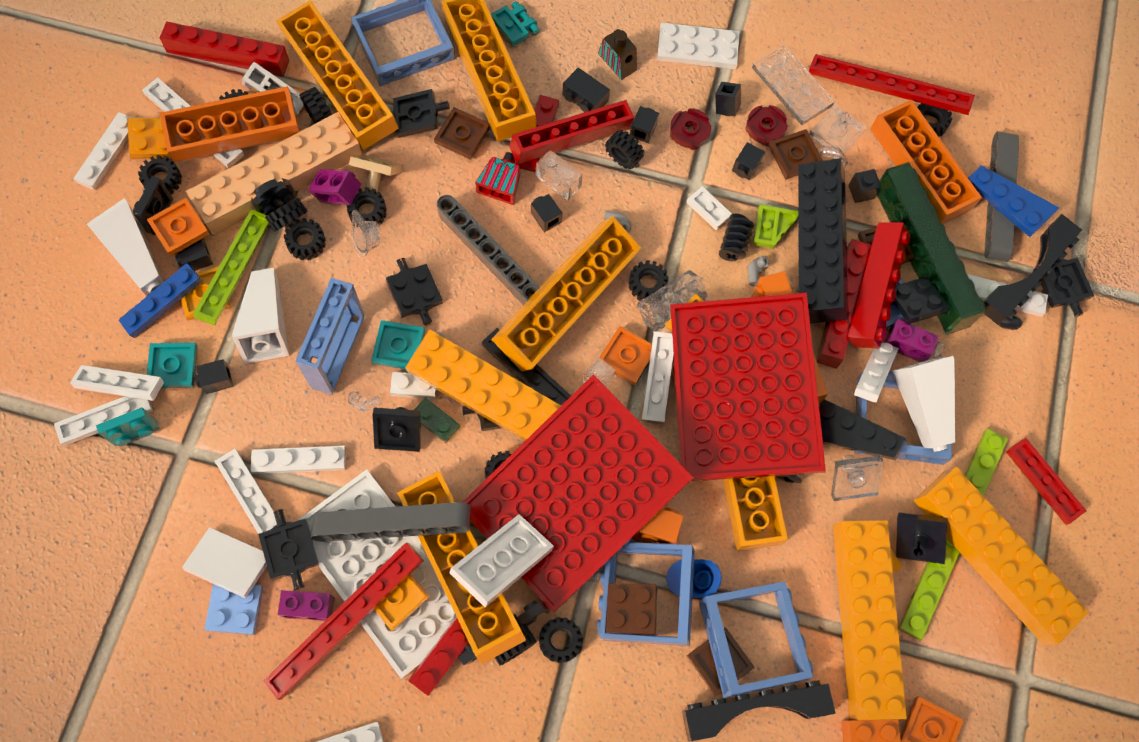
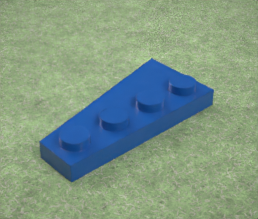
[968,165,1059,237]

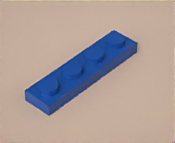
[118,263,203,338]

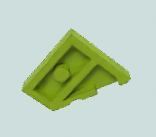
[752,204,798,249]

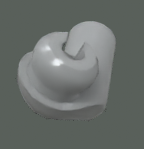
[604,210,631,232]
[747,256,769,286]

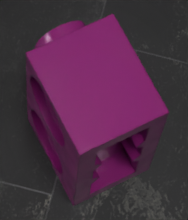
[308,169,362,205]
[884,319,939,362]
[278,590,335,621]

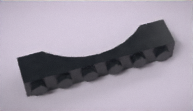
[977,214,1082,325]
[682,680,836,742]

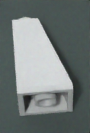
[87,198,164,296]
[232,268,289,364]
[892,356,955,452]

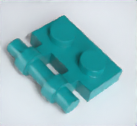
[491,1,540,47]

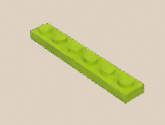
[193,209,270,326]

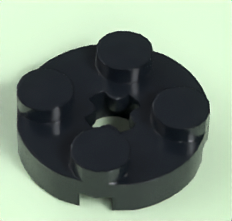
[251,178,295,215]

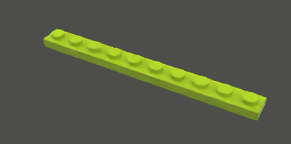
[898,428,1008,641]

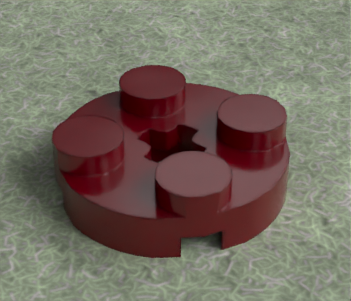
[745,105,788,147]
[670,108,712,150]

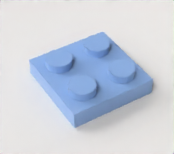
[204,584,263,635]

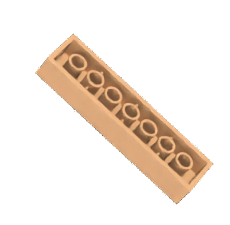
[186,112,362,235]

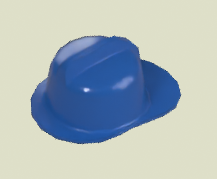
[666,559,722,598]

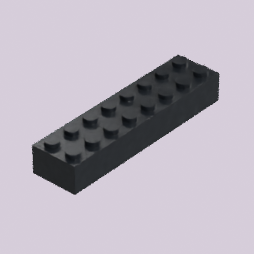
[798,158,849,324]

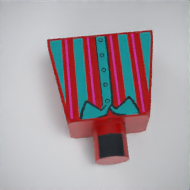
[475,152,520,205]

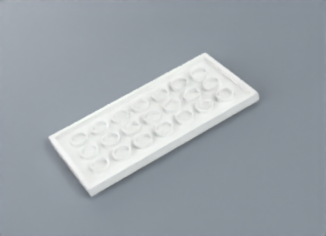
[297,469,456,679]

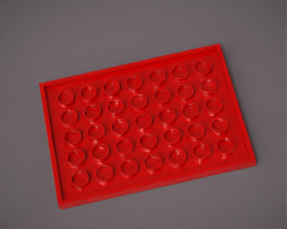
[670,292,826,482]
[462,374,694,613]

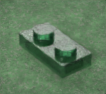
[414,397,460,444]

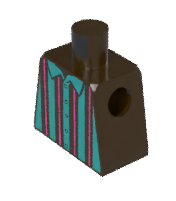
[598,29,637,80]

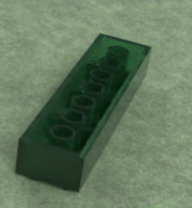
[877,162,986,335]

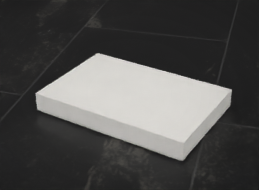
[182,527,267,598]

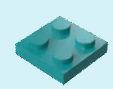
[371,320,425,370]
[147,343,198,388]
[96,407,160,446]

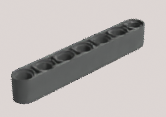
[984,131,1019,262]
[437,195,540,305]
[311,502,471,542]

